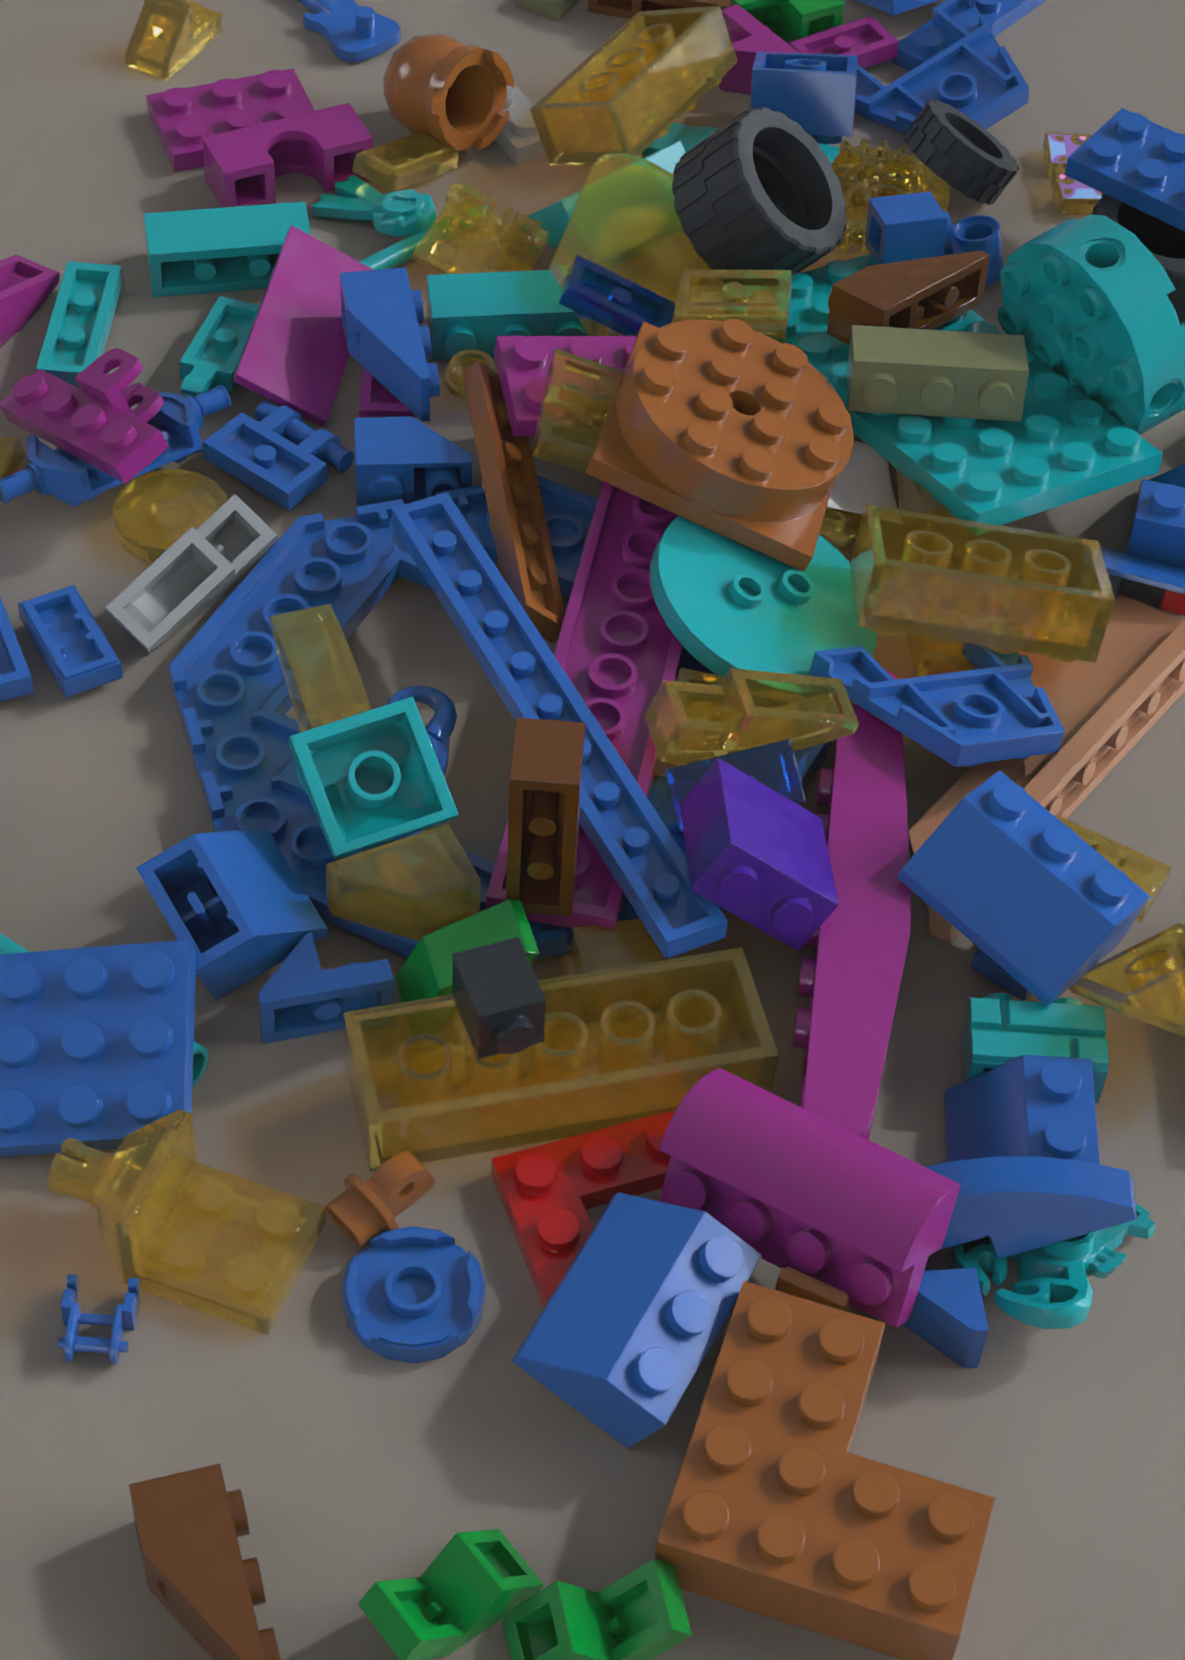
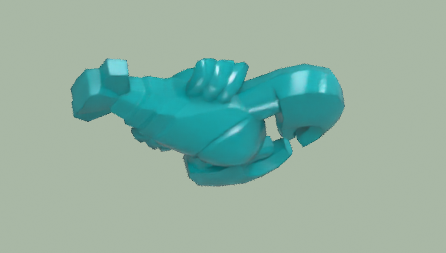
[952,1203,1156,1329]

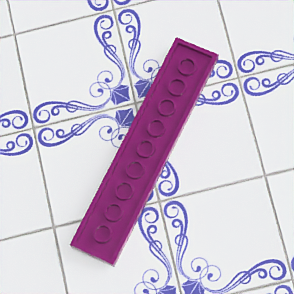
[486,481,685,936]

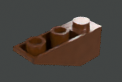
[129,1463,280,1660]

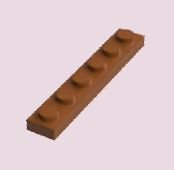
[462,360,565,644]

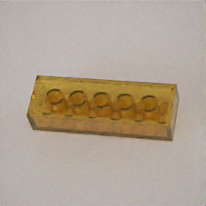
[343,947,779,1172]

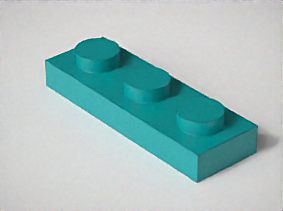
[36,261,123,390]

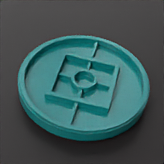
[650,515,878,702]

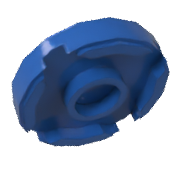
[341,1226,485,1363]

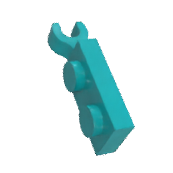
[179,296,260,421]

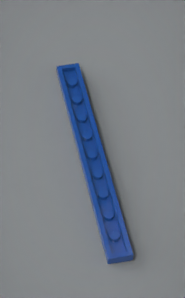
[392,492,728,959]

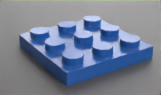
[0,940,196,1157]

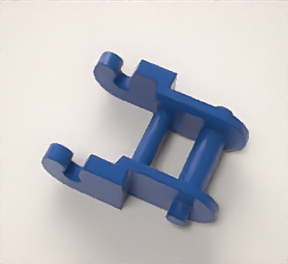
[57,1274,140,1365]

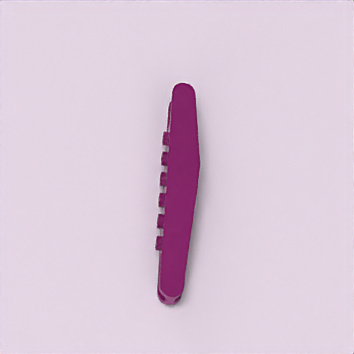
[792,669,911,1140]

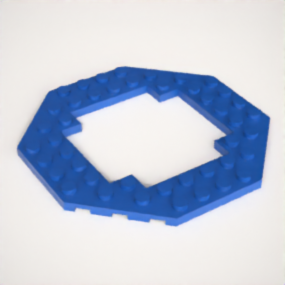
[169,475,829,961]

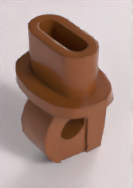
[325,1151,436,1247]

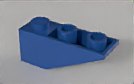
[340,267,440,422]

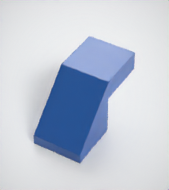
[902,1268,989,1368]

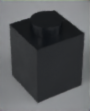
[452,937,546,1059]

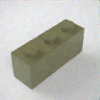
[846,325,1029,421]

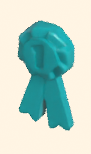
[312,175,437,237]

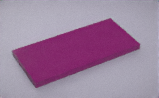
[232,225,373,427]

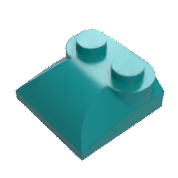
[288,696,459,860]

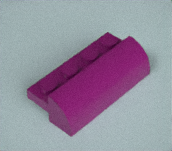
[659,1068,961,1328]

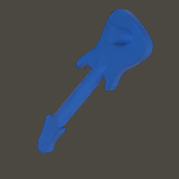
[297,0,401,63]

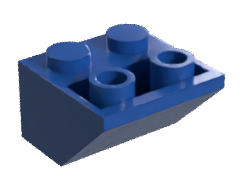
[136,828,330,1001]

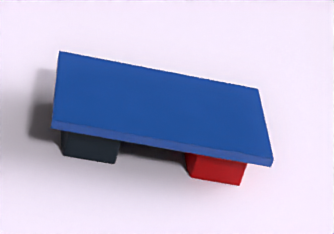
[1081,543,1185,616]

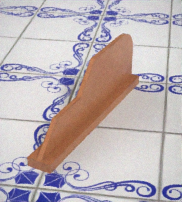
[908,590,1185,944]

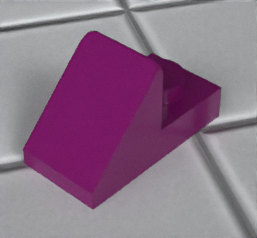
[718,4,799,94]

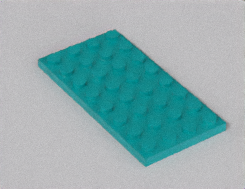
[712,254,1163,534]

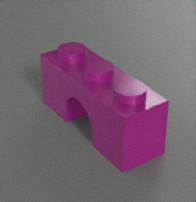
[202,103,373,208]

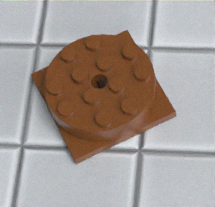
[585,319,854,572]

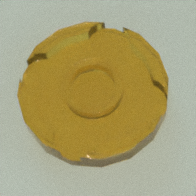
[112,469,228,562]

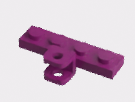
[0,348,169,484]

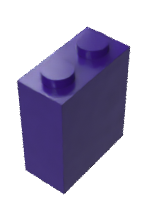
[680,758,839,951]

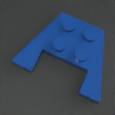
[855,0,1029,133]
[810,628,1065,767]

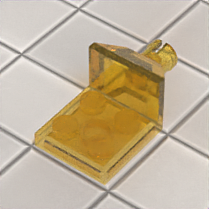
[48,1109,326,1335]

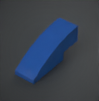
[926,1156,1137,1259]

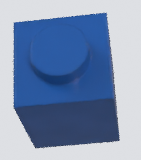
[865,192,952,265]

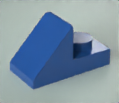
[258,932,394,1044]

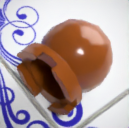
[383,34,514,151]

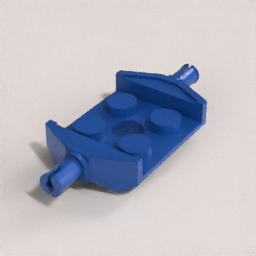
[0,385,231,507]

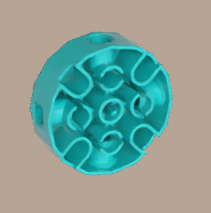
[997,214,1185,435]

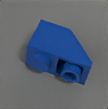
[354,416,472,507]

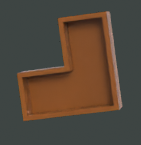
[655,1281,996,1660]

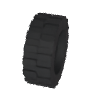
[903,99,1020,205]

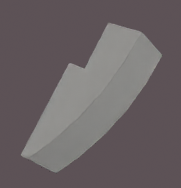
[105,494,277,652]

